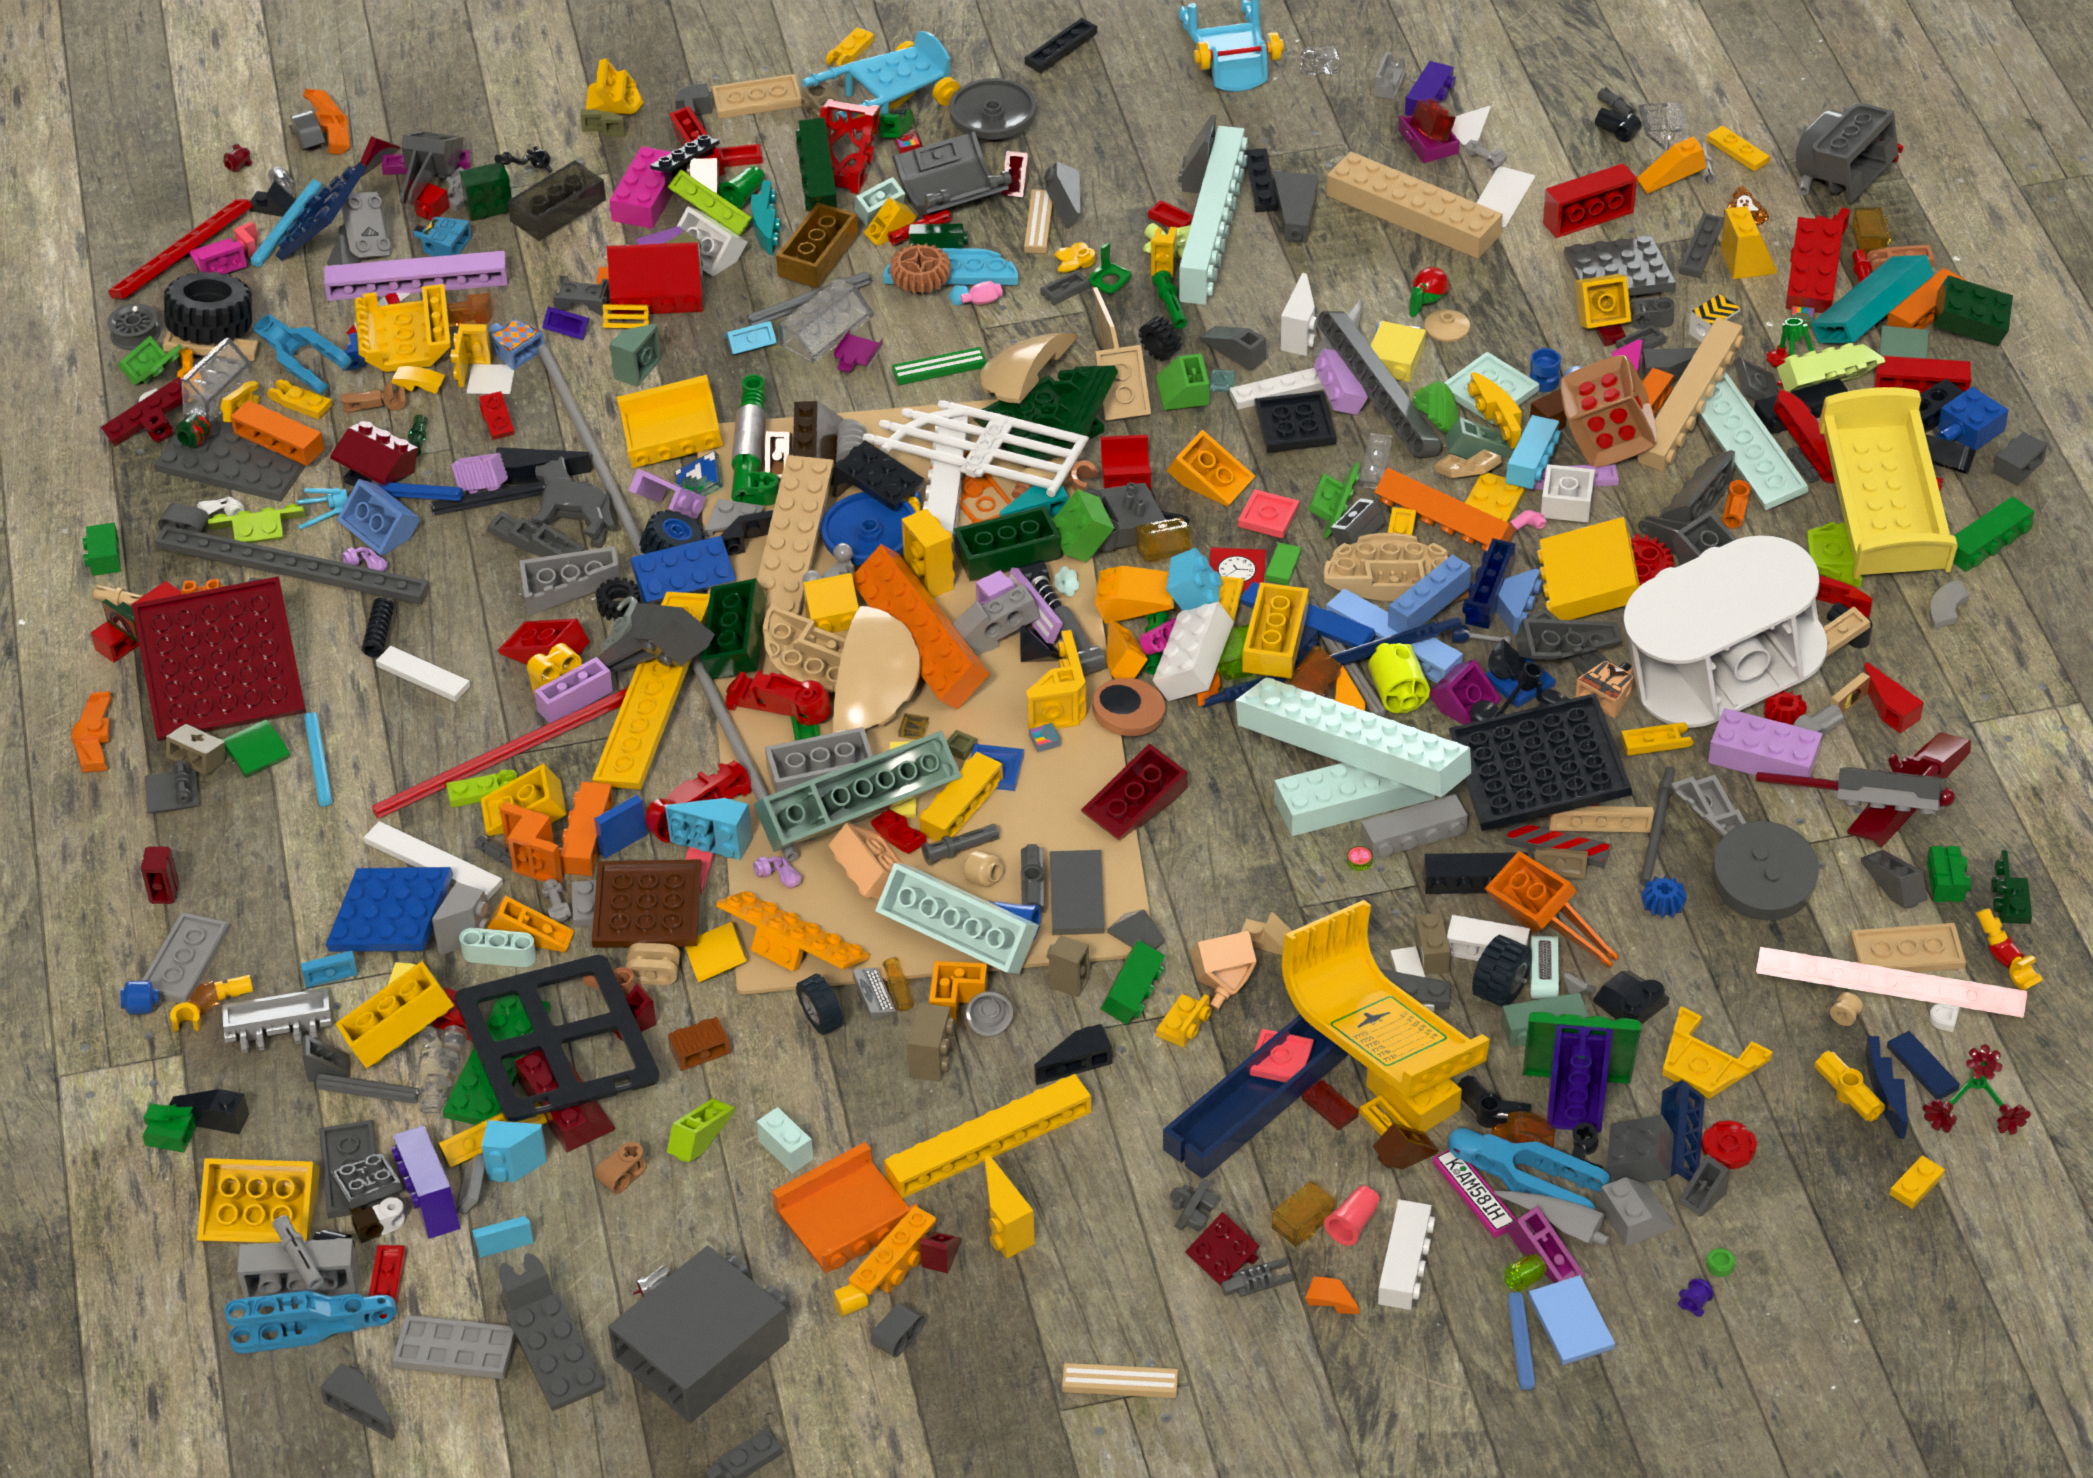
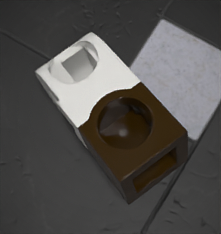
[349,1197,405,1244]

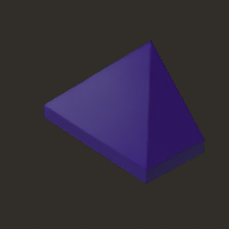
[542,306,590,340]

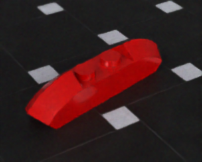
[1773,388,1835,484]

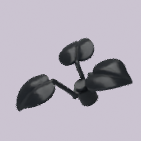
[1470,639,1569,723]

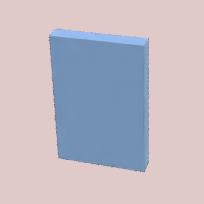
[1528,1275,1615,1365]

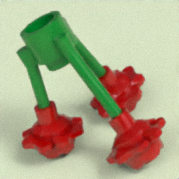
[1766,318,1817,389]

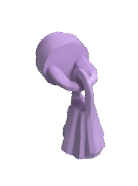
[342,547,388,571]
[753,856,802,889]

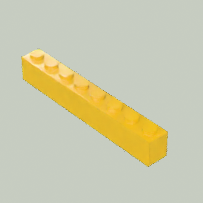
[884,1074,1092,1199]

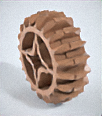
[890,243,951,294]

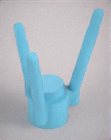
[297,487,348,530]

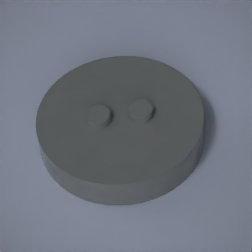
[1712,821,1819,920]

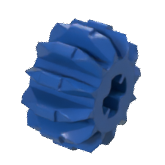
[1641,875,1686,919]

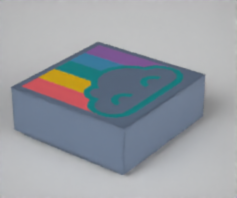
[1029,723,1061,752]

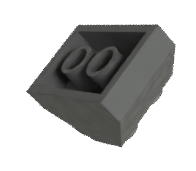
[400,131,464,205]
[1638,510,1737,566]

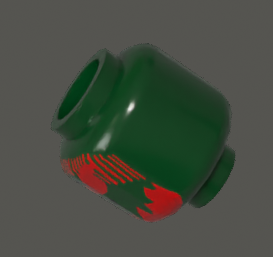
[176,413,212,448]

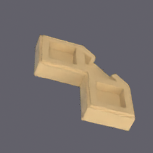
[1434,449,1502,478]

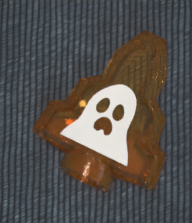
[1724,185,1769,226]

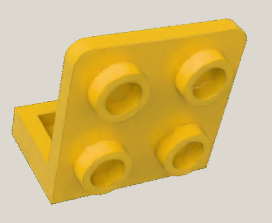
[451,324,492,388]

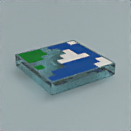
[675,450,723,496]

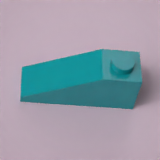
[999,479,1068,518]

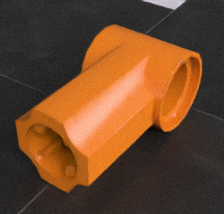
[1722,480,1750,529]

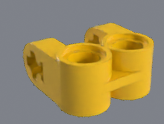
[527,643,582,696]

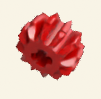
[1763,690,1807,725]

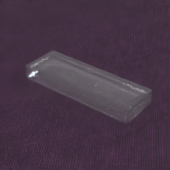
[1358,433,1394,489]

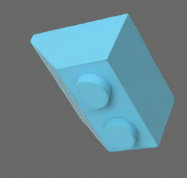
[481,1121,547,1182]

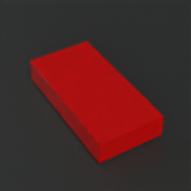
[717,144,763,167]
[1148,200,1194,228]

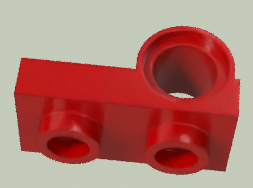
[479,391,514,440]

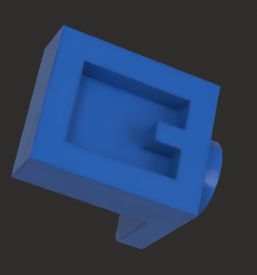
[343,332,366,371]

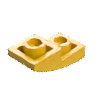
[391,366,445,394]

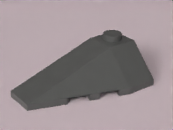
[1515,618,1622,660]

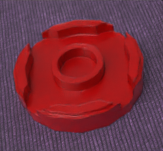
[1701,1120,1757,1169]

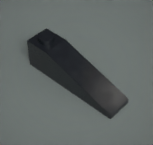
[495,447,592,485]

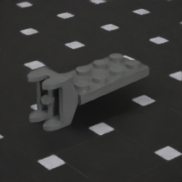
[499,1253,604,1412]

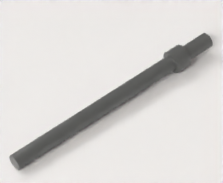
[1640,767,1675,886]

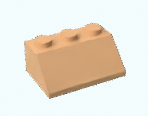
[828,823,903,900]

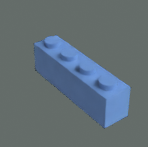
[1388,554,1471,633]

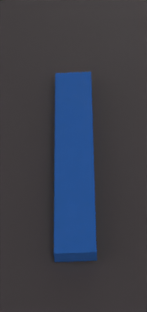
[1240,582,1375,648]

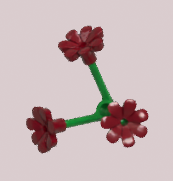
[1922,1045,2031,1135]

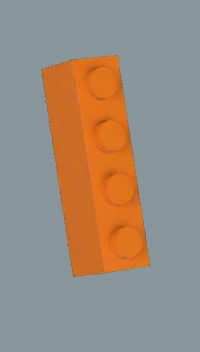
[1887,268,1966,329]
[230,400,325,466]
[559,781,614,876]

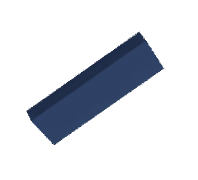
[1887,1031,1960,1100]

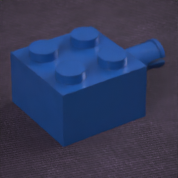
[1937,386,2009,450]

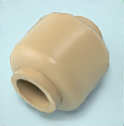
[963,850,1002,887]

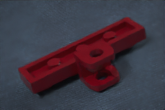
[101,377,193,447]

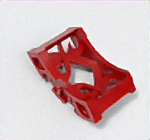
[820,99,880,194]

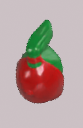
[1409,267,1450,317]

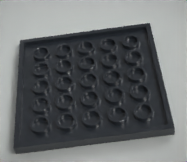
[1449,693,1632,831]

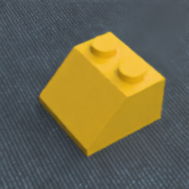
[803,573,859,633]

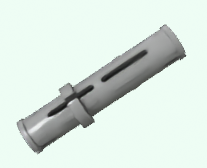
[272,1215,324,1290]

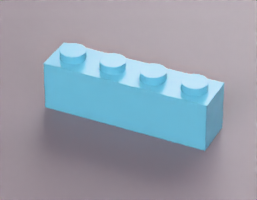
[1505,415,1562,489]

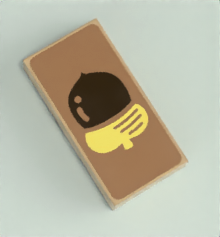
[1830,672,1870,714]

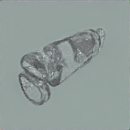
[417,1025,467,1113]

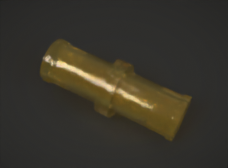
[883,957,914,1011]

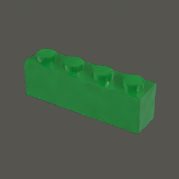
[1953,496,2034,572]

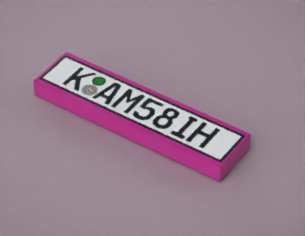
[1433,1148,1516,1239]

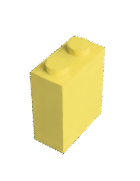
[1371,321,1426,382]

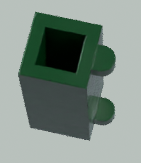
[909,224,968,249]

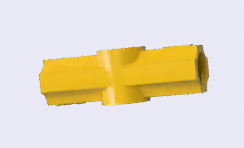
[1814,1051,1885,1122]

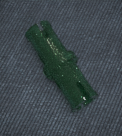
[408,414,428,457]

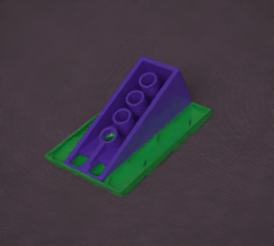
[1522,1012,1641,1133]

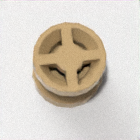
[1830,992,1863,1026]

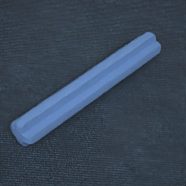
[1508,1292,1535,1390]

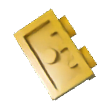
[1156,994,1212,1048]

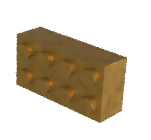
[776,202,858,288]

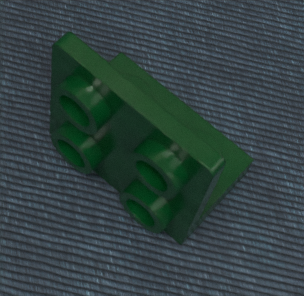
[1991,850,2032,924]

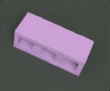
[1313,348,1368,415]
[534,657,613,723]

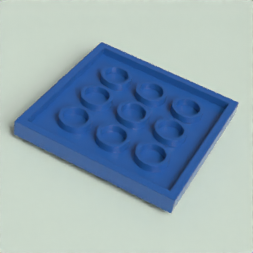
[326,867,454,952]

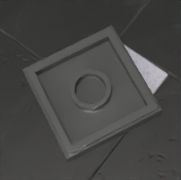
[1734,356,1779,400]

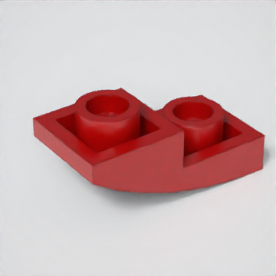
[871,809,927,854]

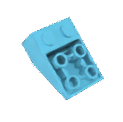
[665,798,753,860]

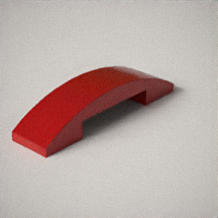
[1815,576,1873,618]

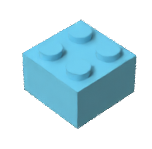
[1166,548,1222,611]

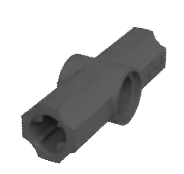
[1021,844,1045,913]

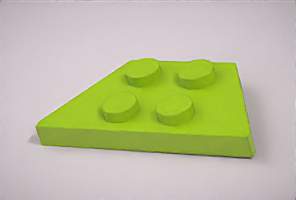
[1806,521,1862,587]

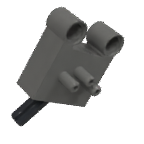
[1084,482,1190,551]

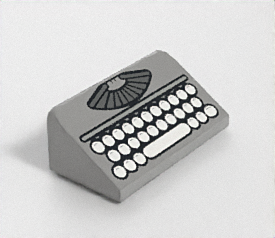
[852,968,896,1022]

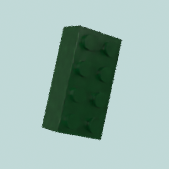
[795,117,837,212]
[953,505,1061,581]
[701,578,767,679]

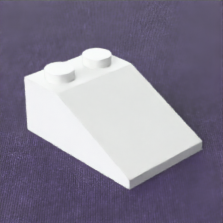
[1281,273,1318,356]

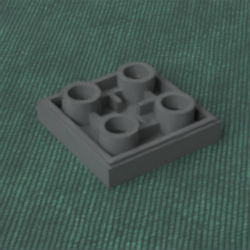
[331,1153,403,1209]

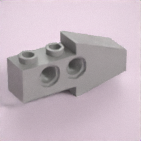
[952,584,1040,655]

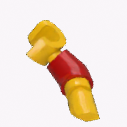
[1976,908,2043,990]

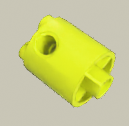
[1368,643,1430,714]

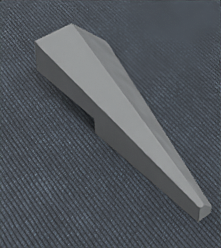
[1671,775,1746,837]

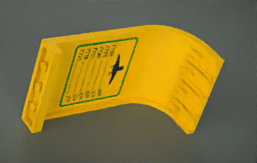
[1282,900,1490,1098]

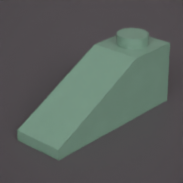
[1445,417,1515,459]

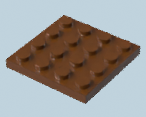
[592,859,702,948]

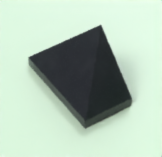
[1020,625,1062,662]

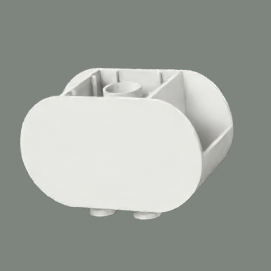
[1624,536,1827,728]

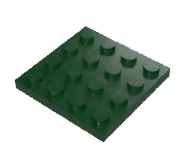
[974,375,1105,468]

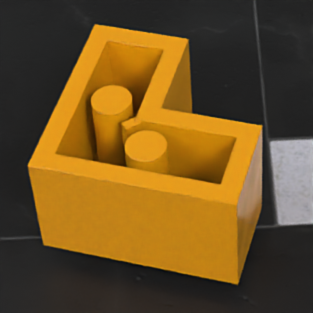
[929,961,988,1023]

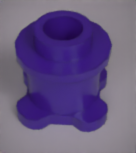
[1678,1279,1714,1317]

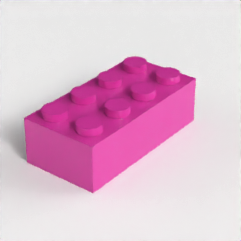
[609,146,674,229]

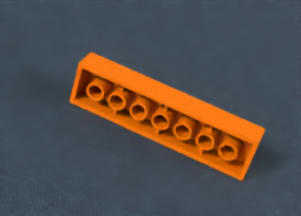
[852,544,990,709]

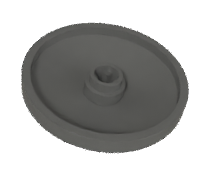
[949,78,1036,139]

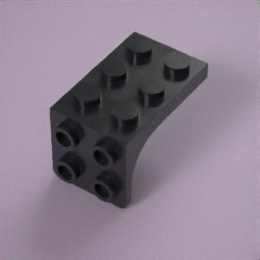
[832,440,925,512]

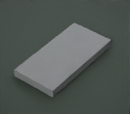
[142,912,230,1003]

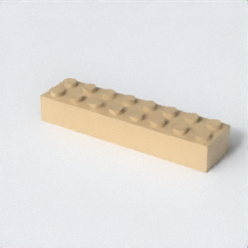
[1326,151,1503,259]

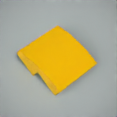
[685,921,747,983]

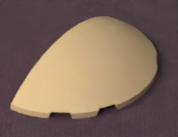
[980,333,1077,403]
[1324,533,1449,601]
[763,605,846,692]
[833,606,921,733]

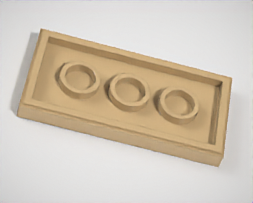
[711,74,802,119]
[1850,923,1966,972]

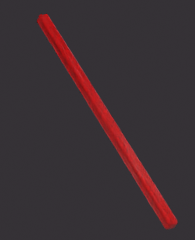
[372,687,628,818]

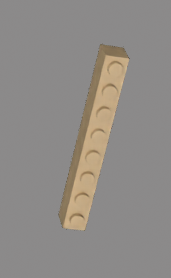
[1638,317,1745,471]

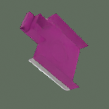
[834,329,883,373]

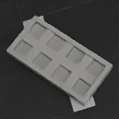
[392,1315,515,1379]

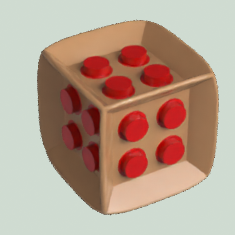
[1560,355,1657,467]

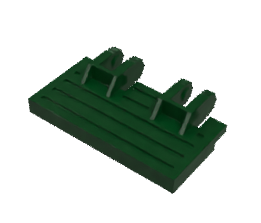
[1035,365,1118,440]

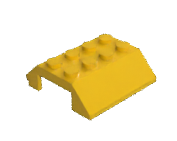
[354,284,451,372]

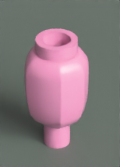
[960,281,1003,305]

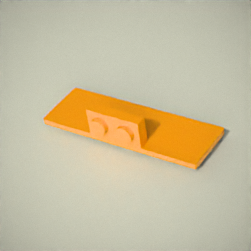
[716,891,870,971]

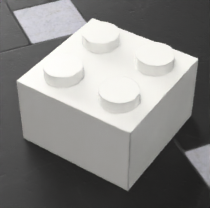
[1541,464,1595,523]

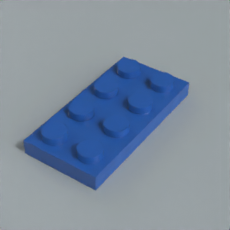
[629,536,736,604]

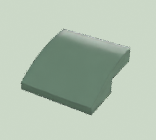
[1879,326,1929,359]

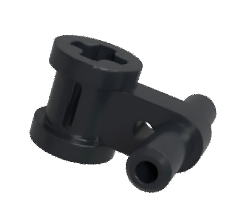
[1568,1122,1603,1171]

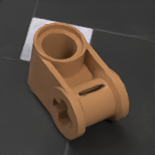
[594,1141,647,1194]

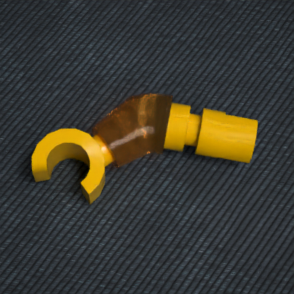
[170,975,253,1032]

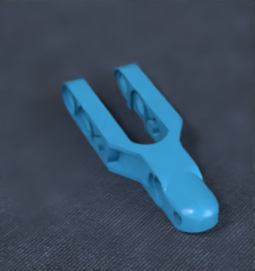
[253,314,353,395]
[1447,1127,1610,1210]
[224,1291,397,1354]

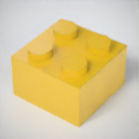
[1575,274,1631,329]

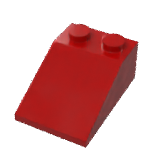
[498,618,590,665]

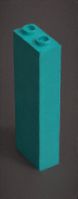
[1811,255,1934,343]

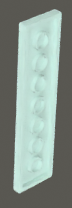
[1698,371,1809,511]

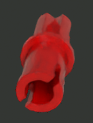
[1852,249,1872,283]

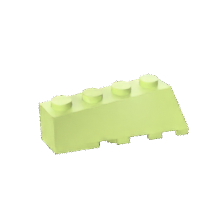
[1777,343,1885,392]

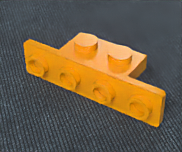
[848,1206,936,1295]

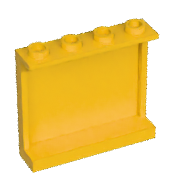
[617,375,723,469]

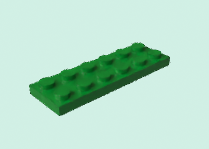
[442,995,551,1125]

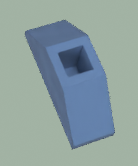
[1497,568,1543,635]

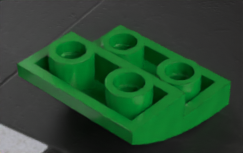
[222,720,290,778]

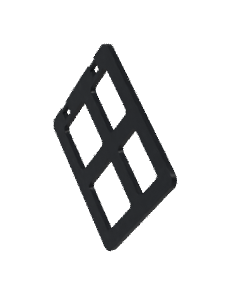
[455,955,660,1122]

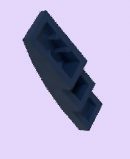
[1865,1036,1908,1139]

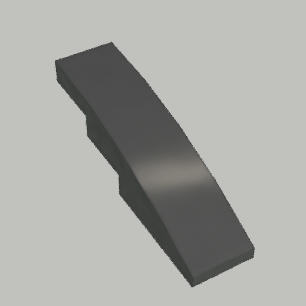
[487,511,584,557]

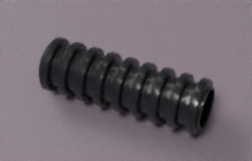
[361,597,394,658]

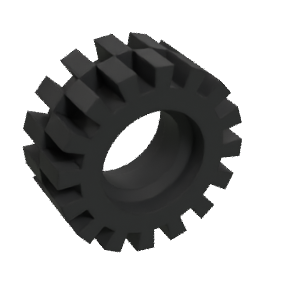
[1139,316,1182,361]
[596,577,641,621]

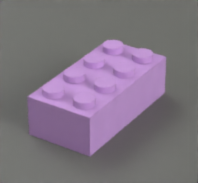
[1708,708,1823,788]

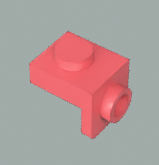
[234,221,258,260]

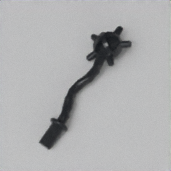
[494,146,553,173]

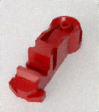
[726,670,832,725]
[645,760,751,843]

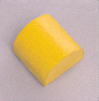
[834,1284,868,1317]

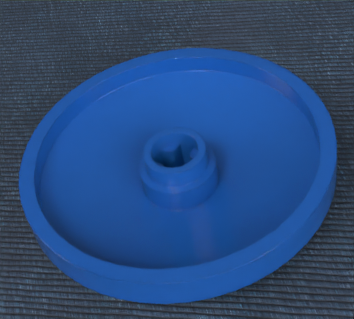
[821,492,915,566]

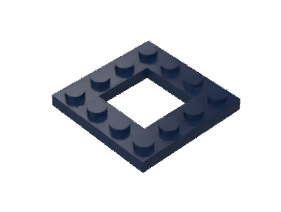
[275,162,366,261]

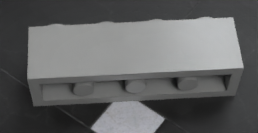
[1360,794,1468,860]

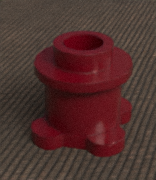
[223,143,252,172]

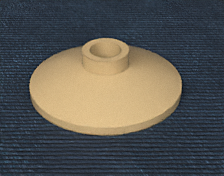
[1424,309,1470,342]

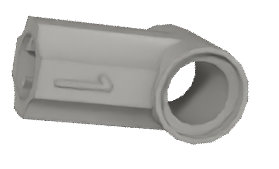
[1793,704,1844,741]

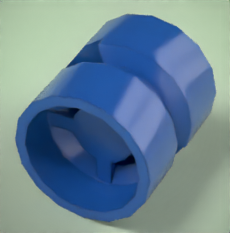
[1529,348,1561,392]

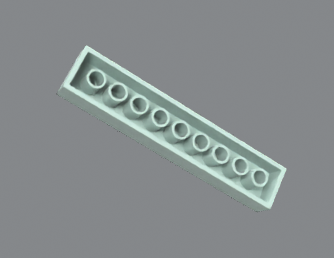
[1179,126,1248,305]
[1236,677,1471,797]

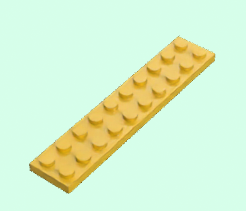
[592,592,710,790]

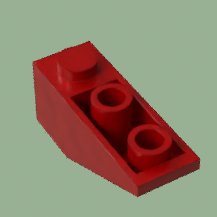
[1863,662,1924,734]

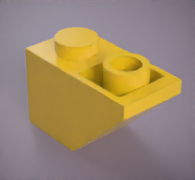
[864,197,917,246]

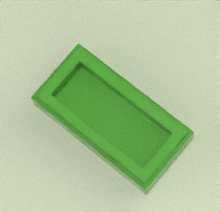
[1265,542,1302,585]

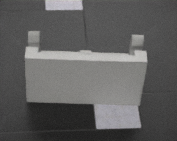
[1374,51,1406,100]

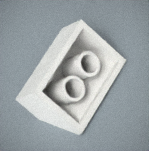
[677,206,747,276]

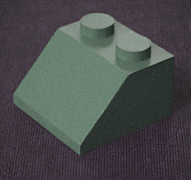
[609,324,661,387]

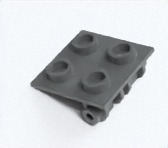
[145,760,198,813]

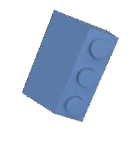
[337,479,421,556]

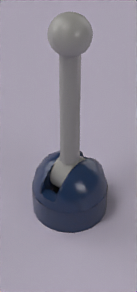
[1452,625,1512,645]

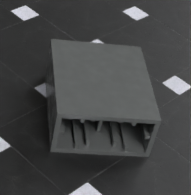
[608,1245,791,1423]

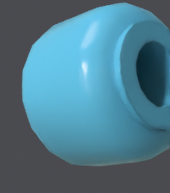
[949,285,970,306]

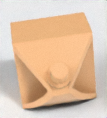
[1190,931,1257,1010]

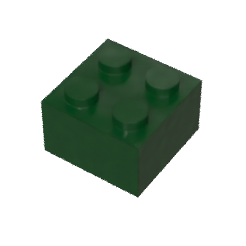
[459,163,514,221]

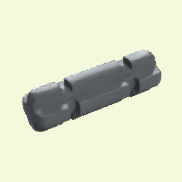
[1787,446,1820,483]
[475,835,513,868]

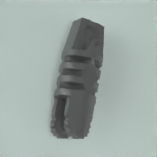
[1221,1257,1294,1297]

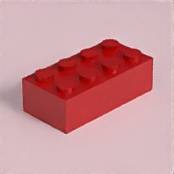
[1543,163,1637,238]
[1785,217,1844,313]

